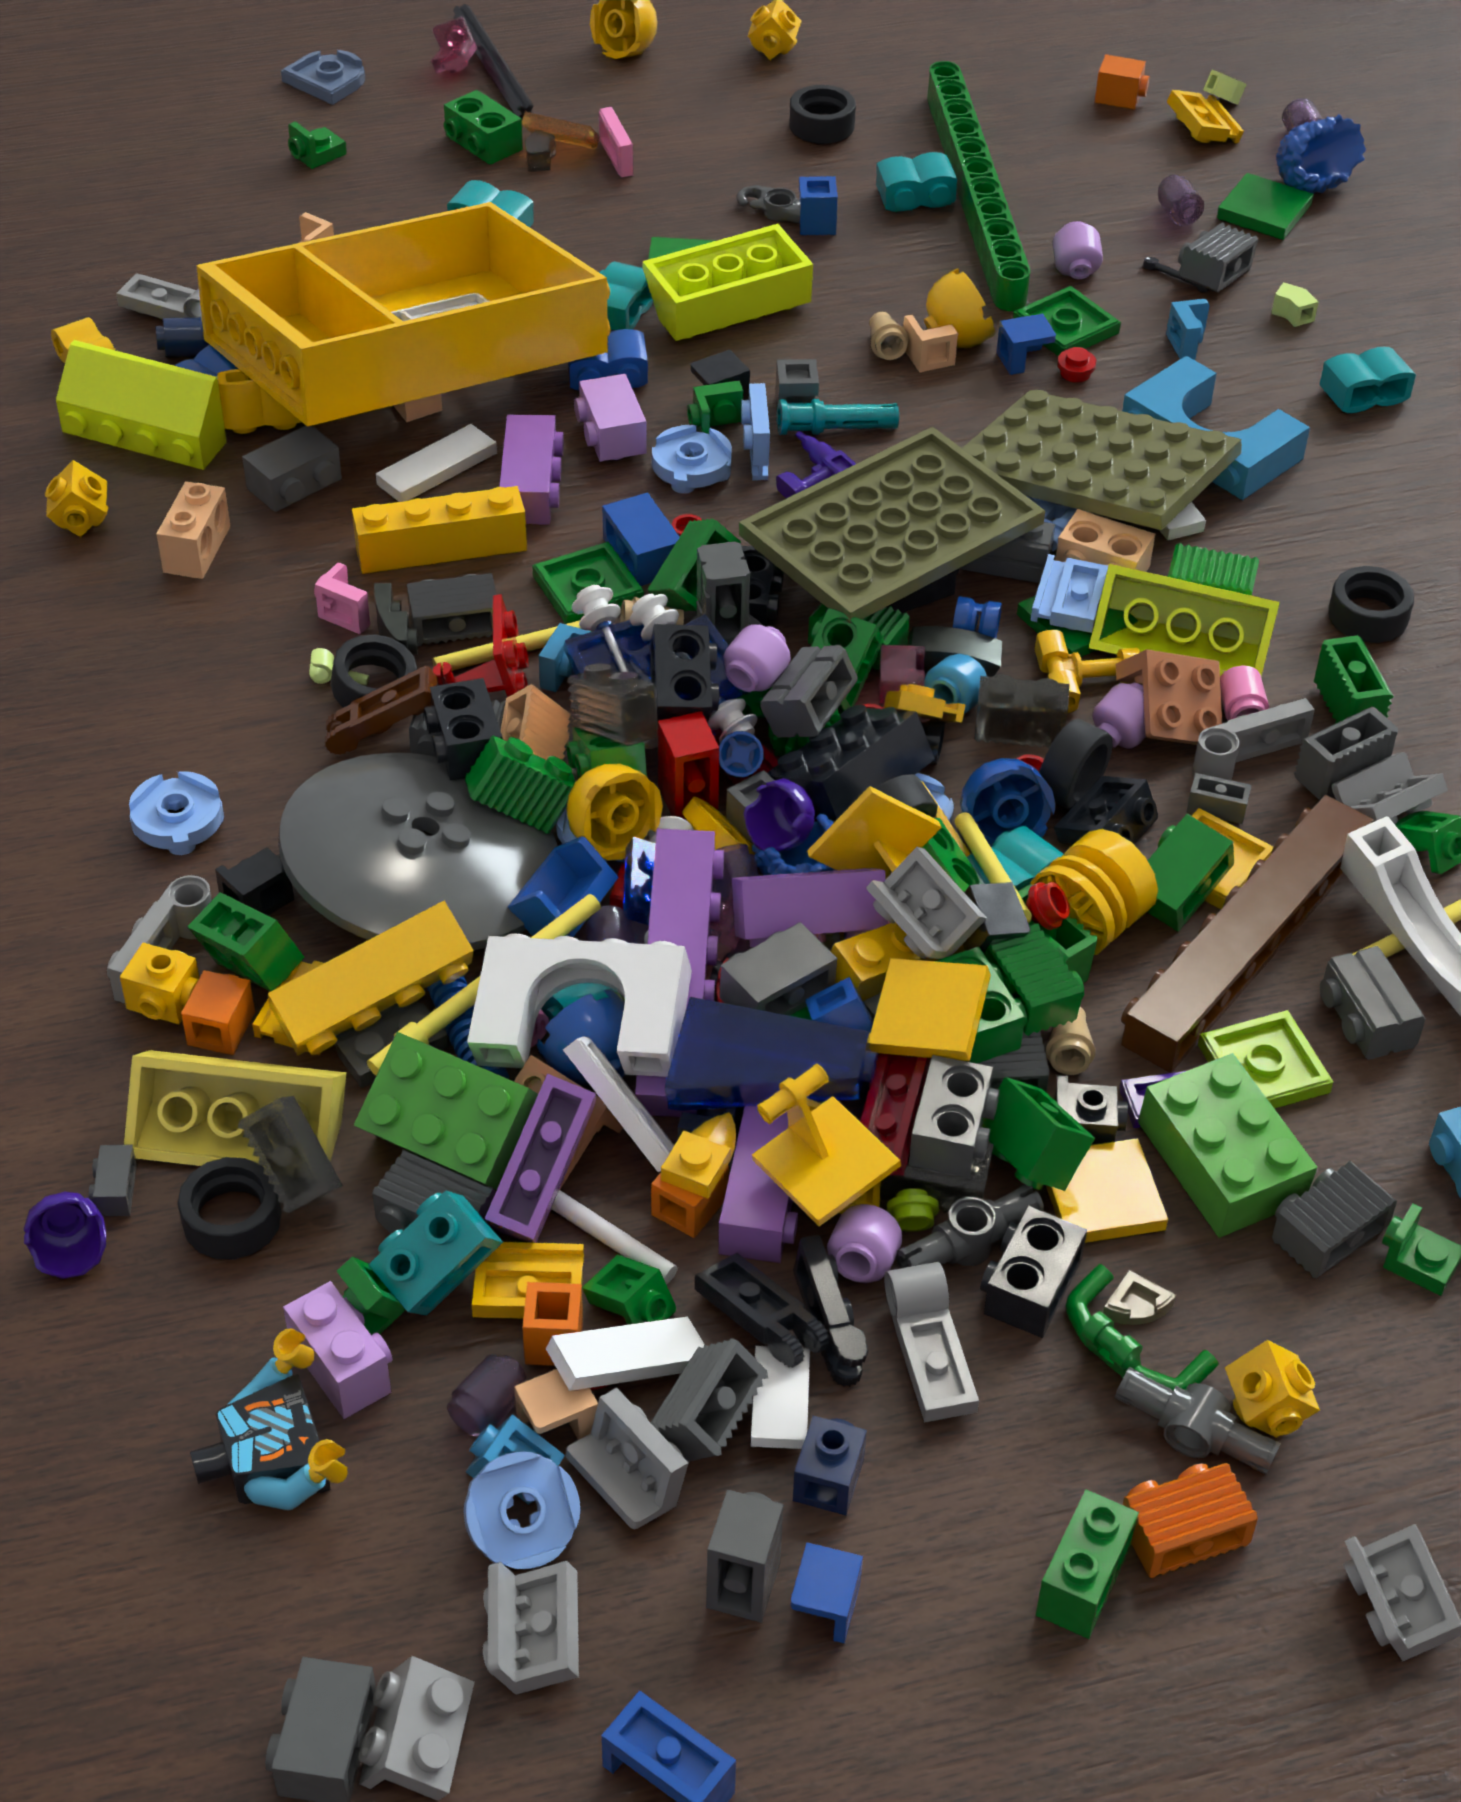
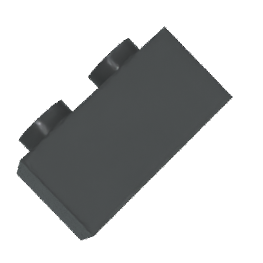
[1187,773,1252,824]
[89,1145,137,1217]

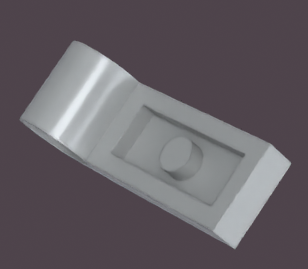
[116,273,202,321]
[1192,698,1315,780]
[107,875,212,1003]
[884,1262,979,1422]

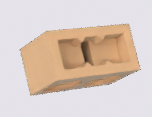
[156,481,231,579]
[1056,509,1155,572]

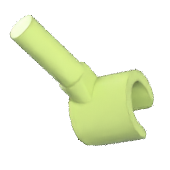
[309,648,369,686]

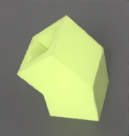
[1203,70,1247,105]
[1271,282,1318,327]

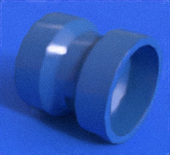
[953,596,1002,639]
[719,731,763,778]

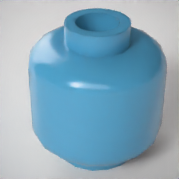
[923,654,988,714]

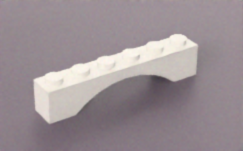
[1340,816,1461,1016]

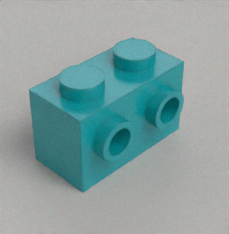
[368,1190,503,1316]

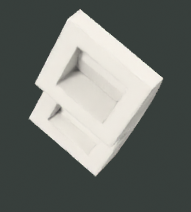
[751,1346,810,1449]

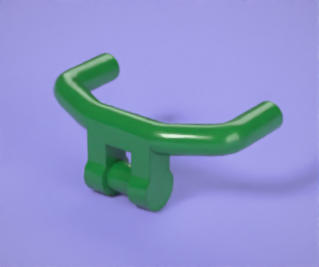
[1065,1264,1219,1390]

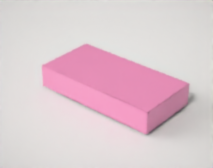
[599,107,633,177]

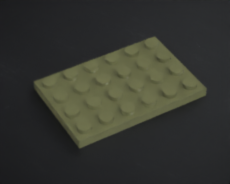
[962,390,1242,530]
[739,426,1045,624]

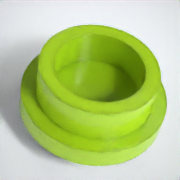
[886,1189,939,1232]

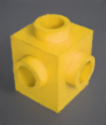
[747,0,801,60]
[45,460,108,537]
[120,942,199,1024]
[1224,1340,1320,1438]

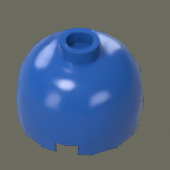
[960,758,1056,847]
[536,989,626,1086]

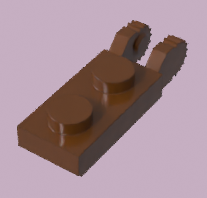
[325,665,437,756]

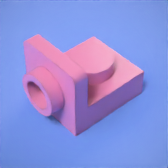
[314,562,370,634]

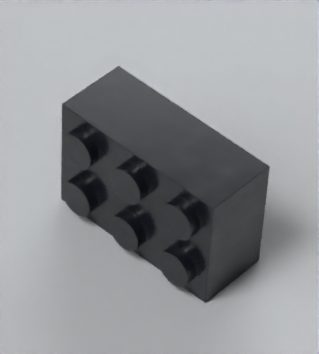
[767,705,935,823]

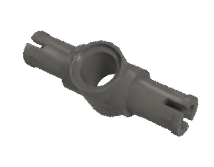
[896,1184,1044,1268]
[1115,1367,1281,1475]

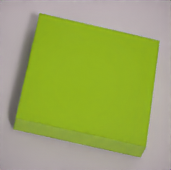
[1198,1010,1333,1108]

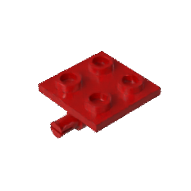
[432,594,529,697]

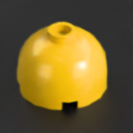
[590,0,657,59]
[924,268,996,348]
[566,764,663,860]

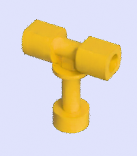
[1035,630,1140,713]

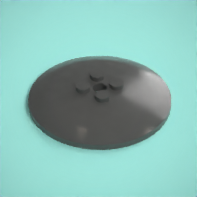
[278,753,557,950]

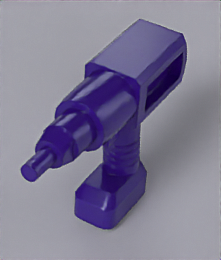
[776,431,856,498]

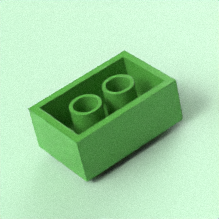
[354,1032,538,1190]
[1138,1053,1318,1238]

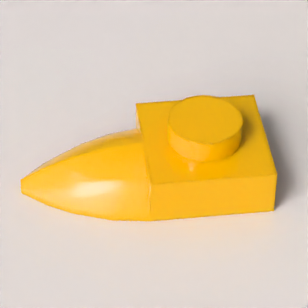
[661,1112,736,1199]

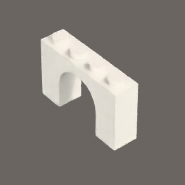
[467,933,692,1077]

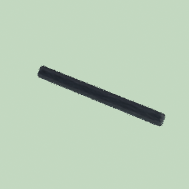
[453,4,534,120]

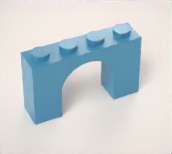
[1122,356,1310,500]

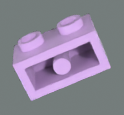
[574,374,647,461]
[283,1281,392,1419]

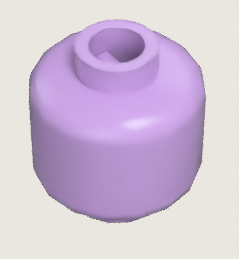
[1052,221,1103,279]
[723,624,791,692]
[1092,683,1146,749]
[827,1204,902,1283]

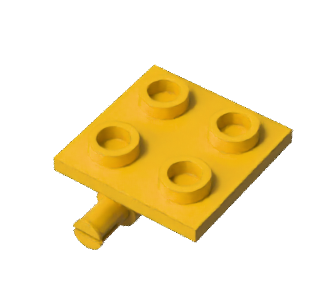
[807,786,942,879]
[752,1063,901,1226]

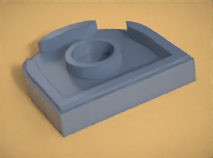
[281,50,365,105]

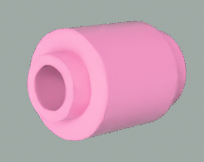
[1220,666,1269,720]

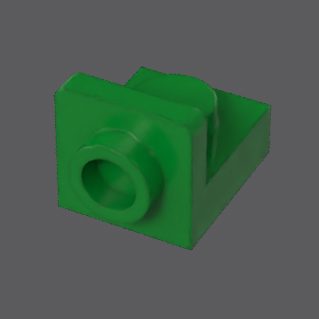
[288,122,347,169]
[687,381,743,434]
[1395,810,1461,874]
[1382,1203,1461,1296]
[582,1255,676,1325]
[336,1257,406,1335]

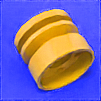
[1030,829,1158,955]

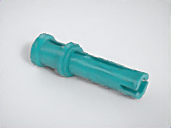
[777,399,899,435]

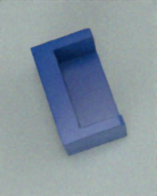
[602,492,680,586]
[508,836,619,937]
[601,1690,736,1802]

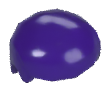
[744,778,815,853]
[23,1191,106,1279]

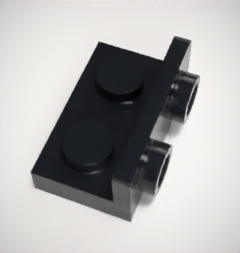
[1054,776,1158,844]

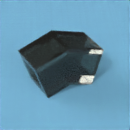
[525,130,556,172]

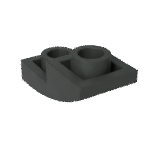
[374,583,418,655]
[907,626,1002,679]

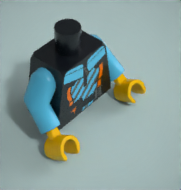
[190,1328,348,1510]

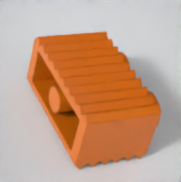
[1123,1463,1258,1578]

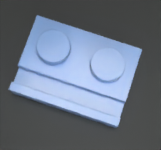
[741,383,770,480]
[1030,554,1108,633]

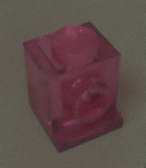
[879,645,925,707]

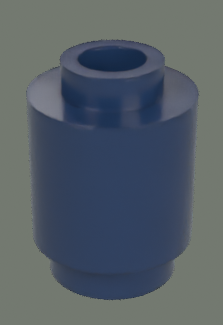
[156,317,210,358]

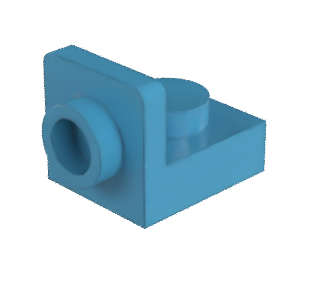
[1166,299,1210,360]
[538,623,600,692]
[466,1414,565,1505]

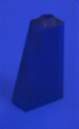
[664,997,878,1111]

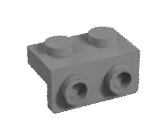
[1332,752,1448,824]
[866,847,987,959]
[565,1388,688,1529]
[1343,1524,1461,1661]
[483,1561,579,1694]
[359,1656,474,1801]

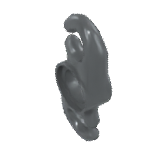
[737,185,800,224]

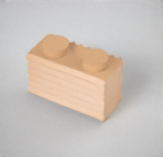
[500,684,571,760]

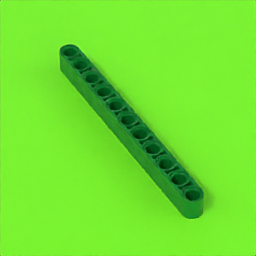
[927,61,1030,312]

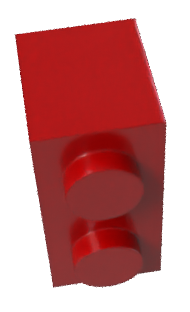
[658,711,719,820]

